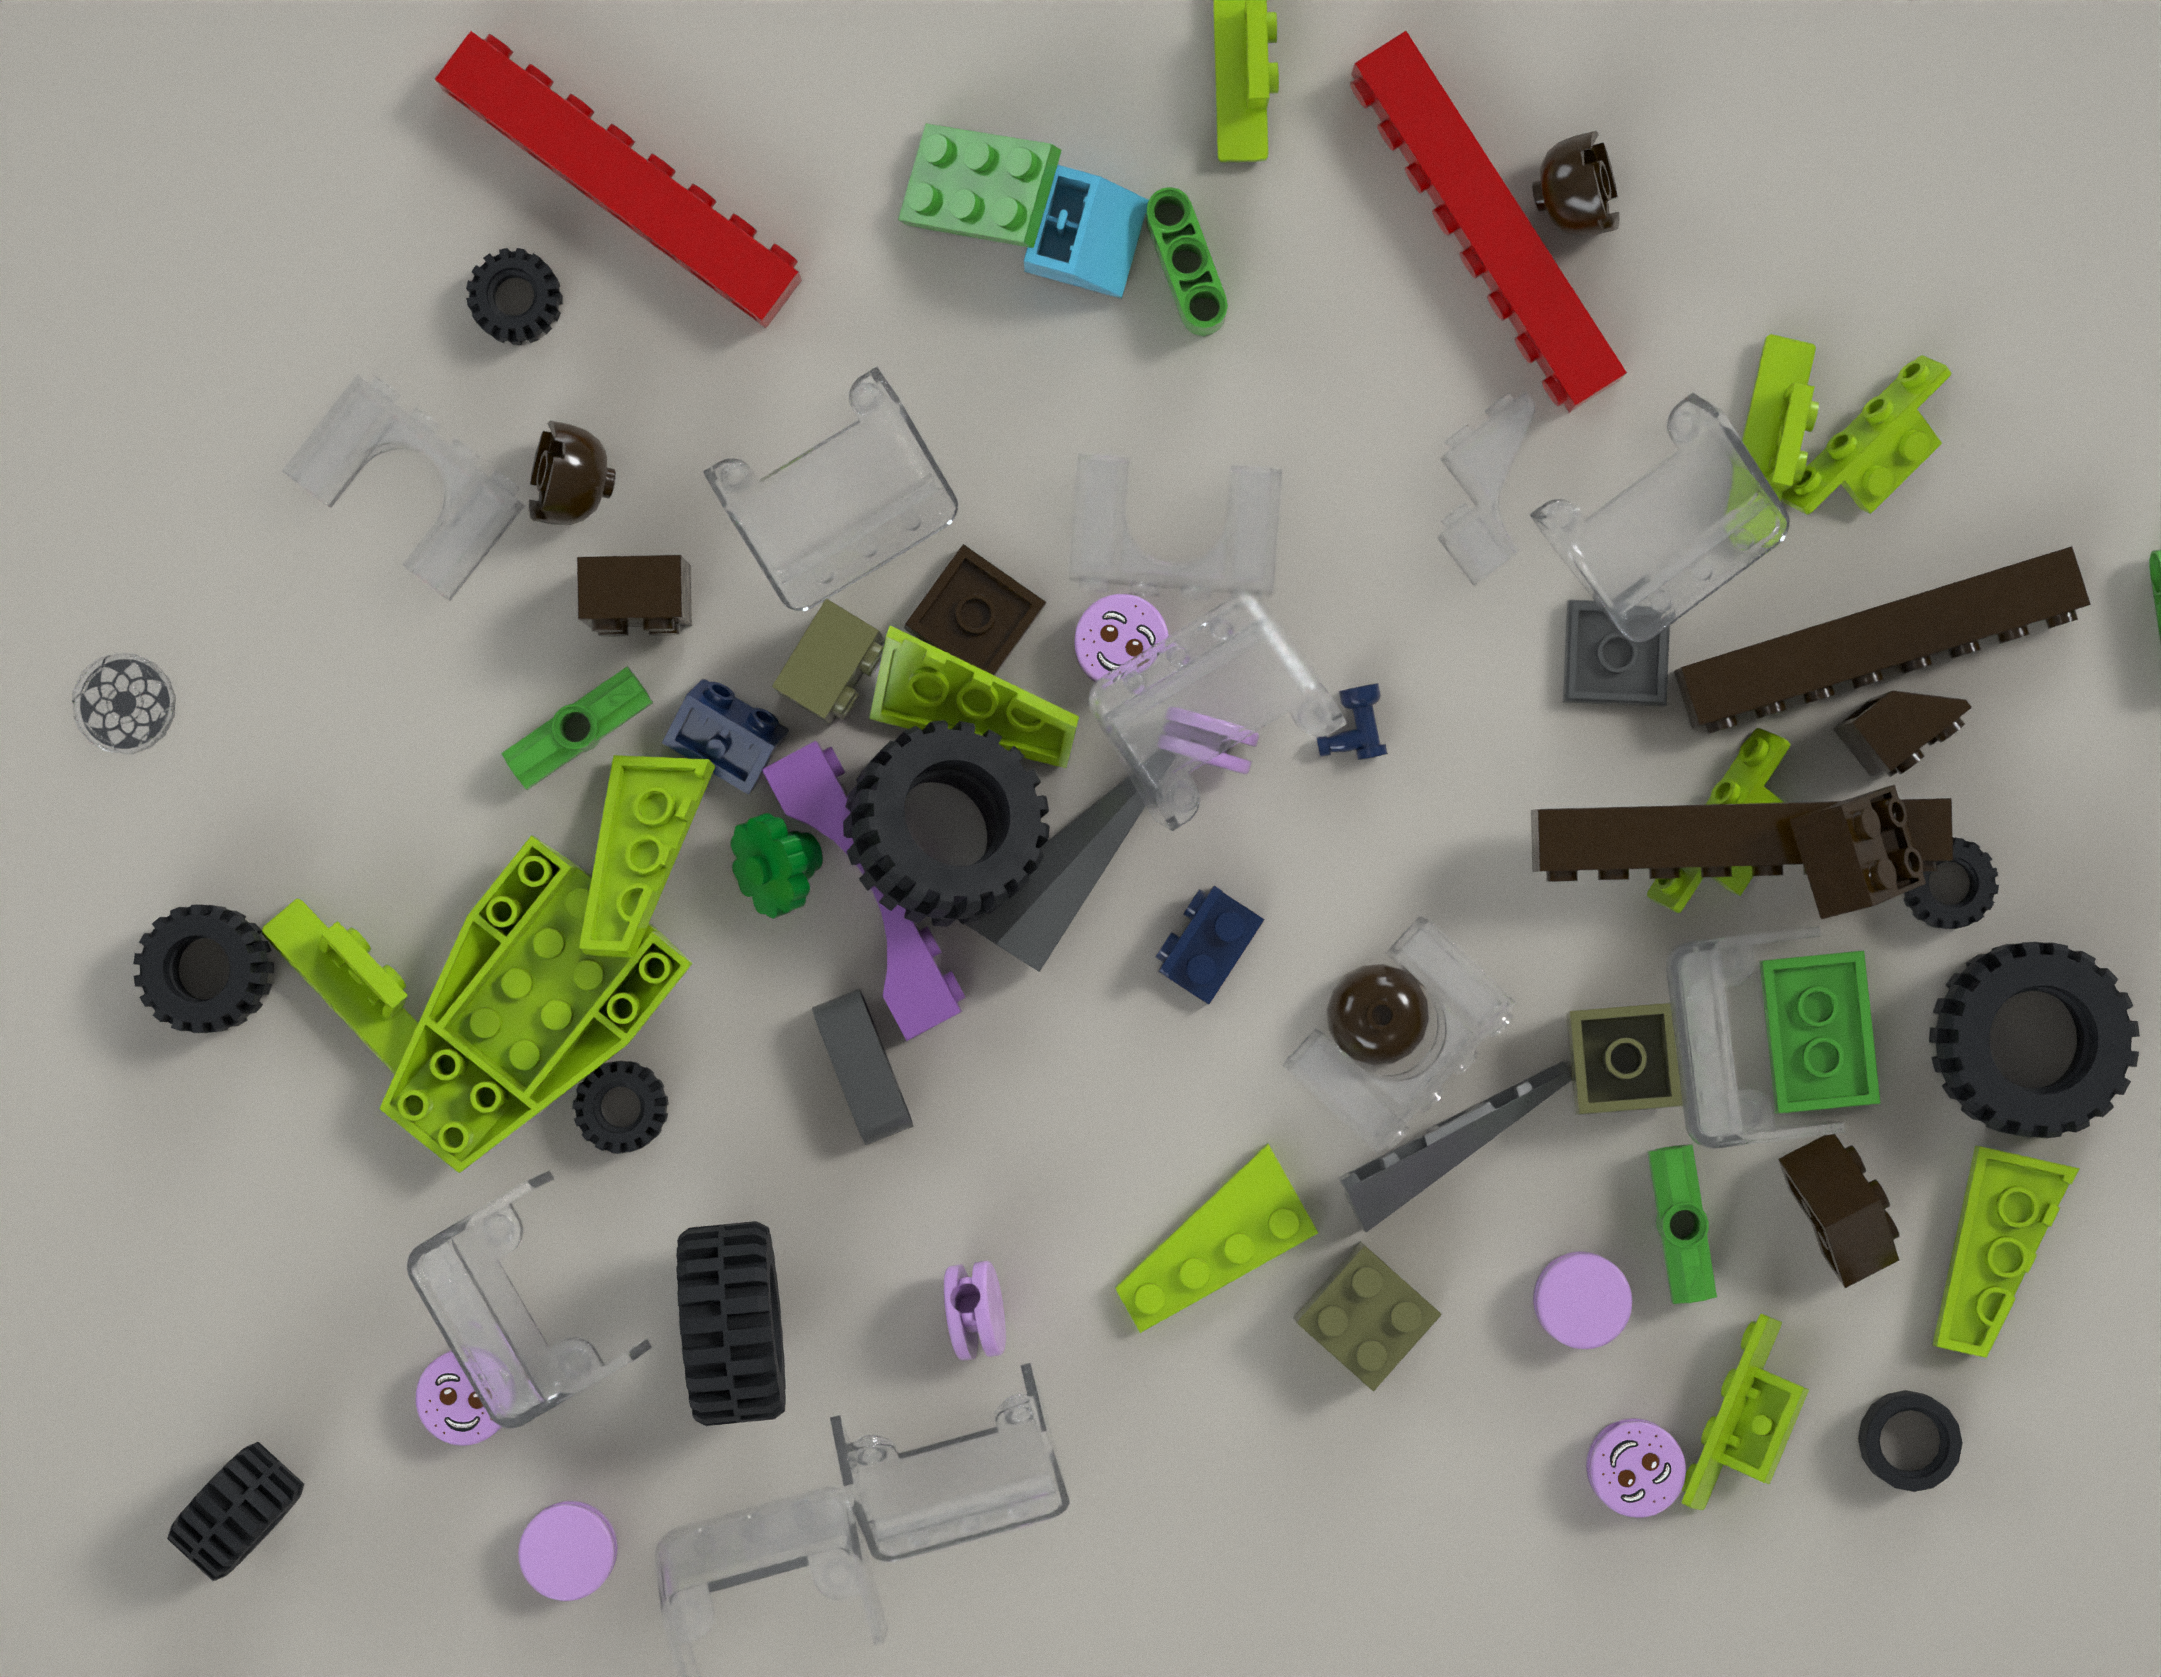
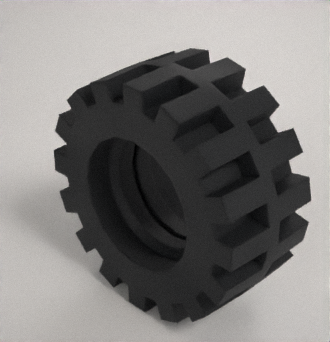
[1903,837,1999,929]

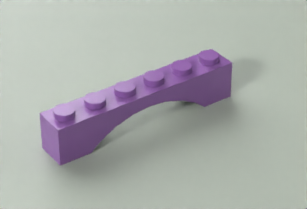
[762,741,966,1041]

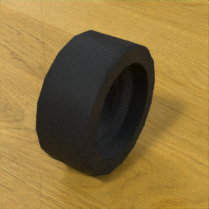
[1858,1390,1963,1492]

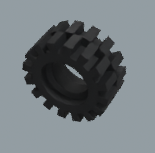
[466,248,563,345]
[572,1060,669,1154]

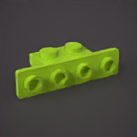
[1213,0,1279,162]
[1722,334,1819,542]
[1782,355,1952,515]
[1647,728,1791,913]
[262,899,418,1075]
[1681,1314,1809,1510]

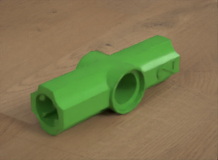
[501,666,653,790]
[1647,1144,1717,1304]

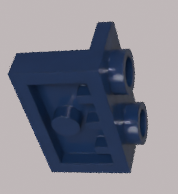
[662,679,789,795]
[1155,885,1265,1005]

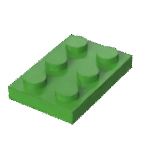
[898,123,1062,248]
[1759,950,1880,1114]

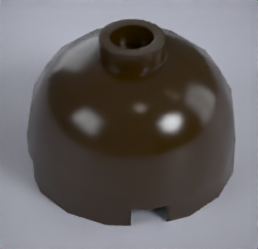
[1532,131,1620,236]
[529,420,616,525]
[1326,964,1429,1066]

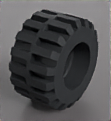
[133,904,274,1033]
[167,1442,304,1581]

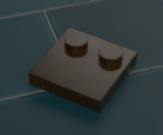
[904,544,1046,676]

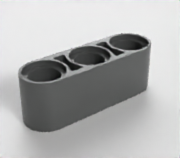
[812,989,914,1145]

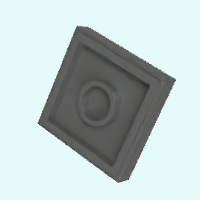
[1563,600,1671,707]

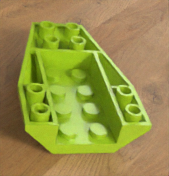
[379,835,693,1173]

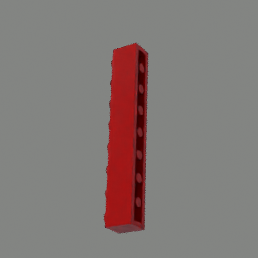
[434,31,802,328]
[1350,31,1627,413]

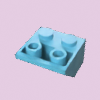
[1024,165,1149,299]

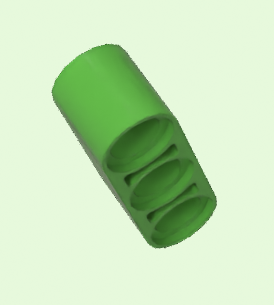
[1146,187,1228,336]

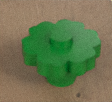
[730,813,823,919]

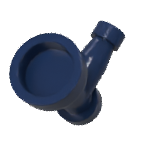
[1317,683,1388,760]

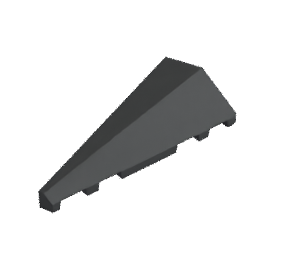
[965,750,1177,972]
[1338,1061,1572,1233]

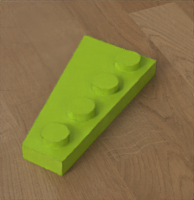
[869,625,1079,768]
[579,755,715,958]
[1115,1143,1318,1333]
[1932,1145,2080,1358]

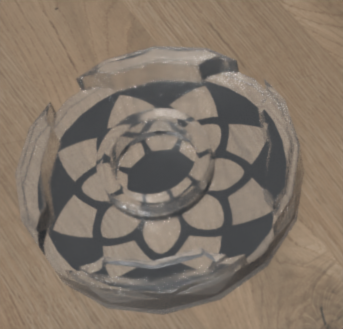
[72,653,176,754]

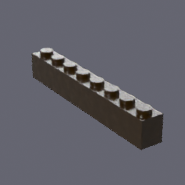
[1674,546,2091,734]
[1531,798,1953,882]

